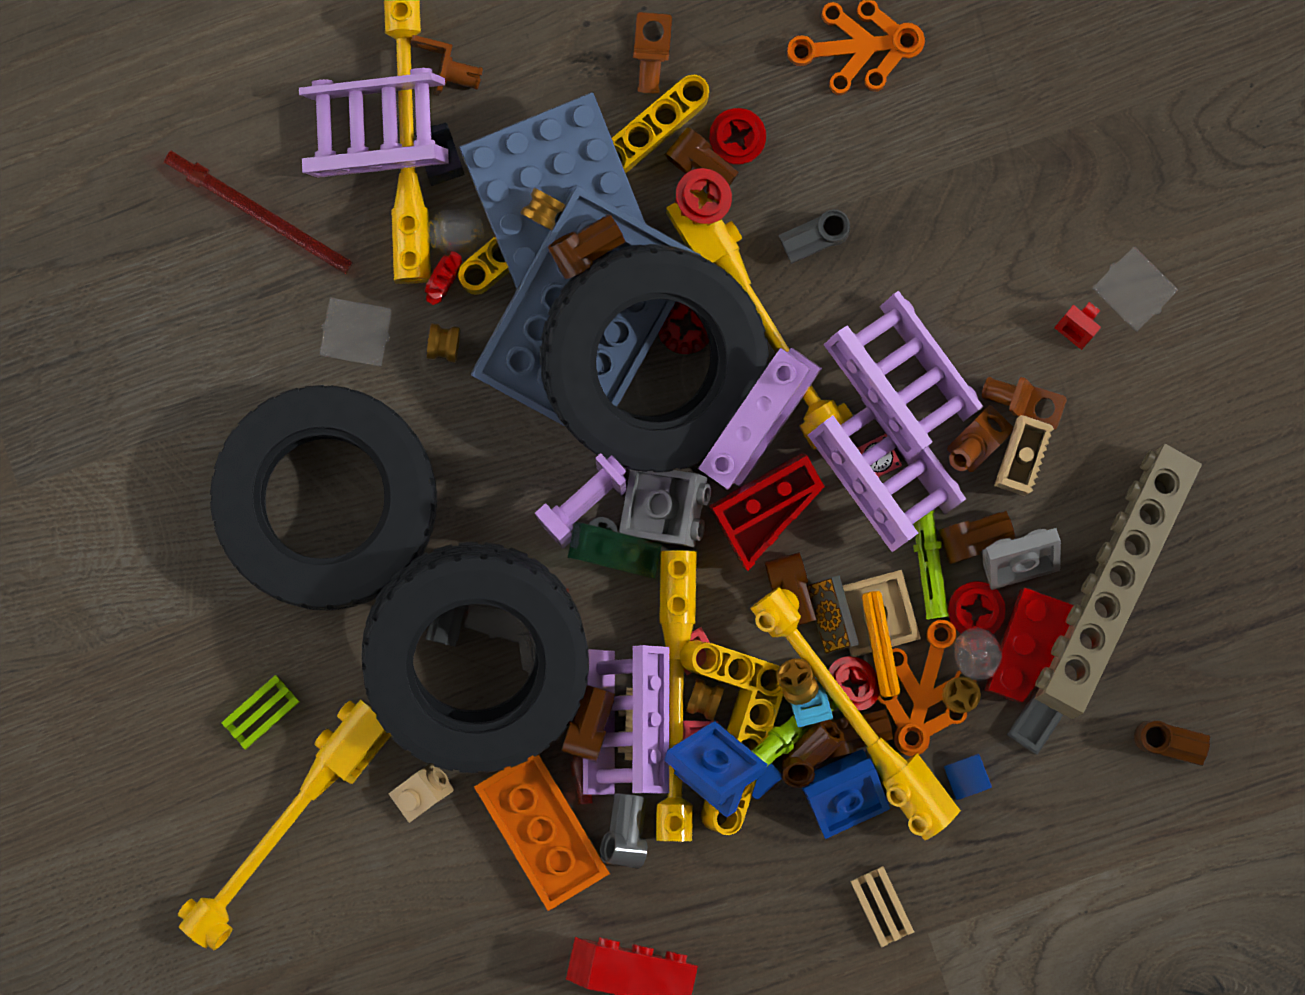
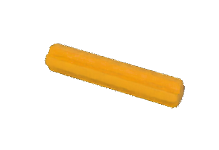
[862,591,900,698]

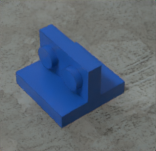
[664,721,768,818]
[801,749,890,839]

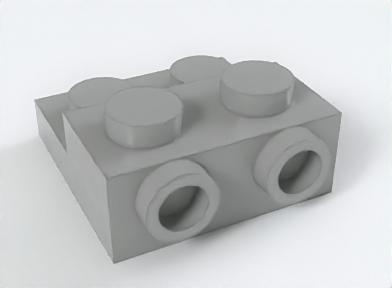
[619,470,711,548]
[982,528,1061,590]

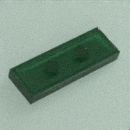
[567,522,662,579]

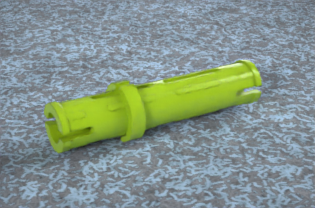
[913,510,949,619]
[751,692,838,767]

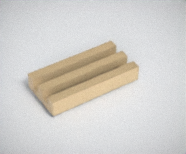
[850,866,914,947]

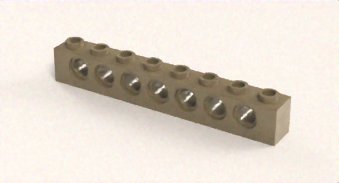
[1034,444,1202,719]

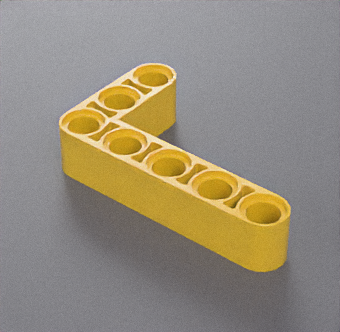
[680,640,783,835]

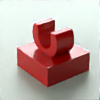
[1054,302,1101,350]

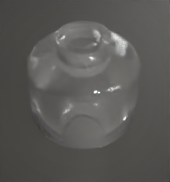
[429,207,483,255]
[953,627,1002,681]

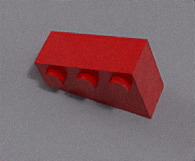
[708,453,825,571]
[984,587,1074,703]
[566,937,698,995]

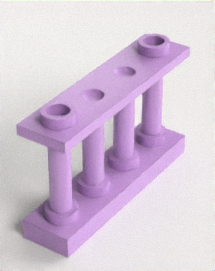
[299,68,449,178]
[823,291,983,460]
[698,348,822,489]
[808,398,966,552]
[535,453,627,549]
[583,645,669,795]

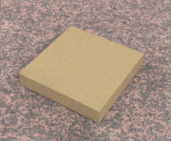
[843,570,921,657]

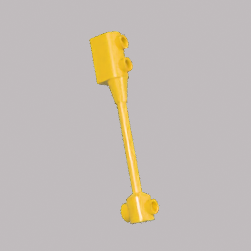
[384,0,431,284]
[666,190,853,450]
[656,551,697,841]
[750,587,961,840]
[178,699,391,950]

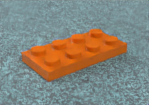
[474,754,610,911]

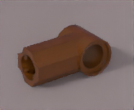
[664,127,739,187]
[547,214,626,279]
[939,511,1016,564]
[765,552,816,625]
[562,685,615,762]
[827,709,893,759]
[780,720,845,788]
[1134,721,1210,766]

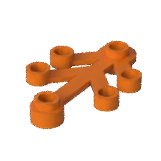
[787,0,925,95]
[877,620,977,756]

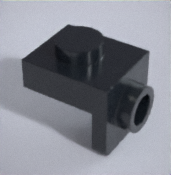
[414,123,465,186]

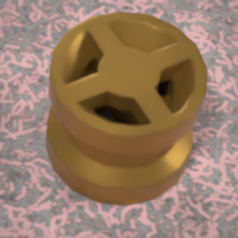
[521,188,566,230]
[427,324,460,363]
[776,659,819,705]
[942,677,981,713]
[686,678,724,721]

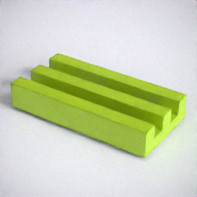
[221,675,300,750]

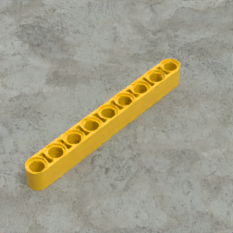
[458,74,709,295]

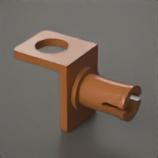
[633,12,672,94]
[410,35,483,96]
[982,377,1067,430]
[947,405,1014,472]

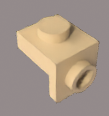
[388,763,454,823]

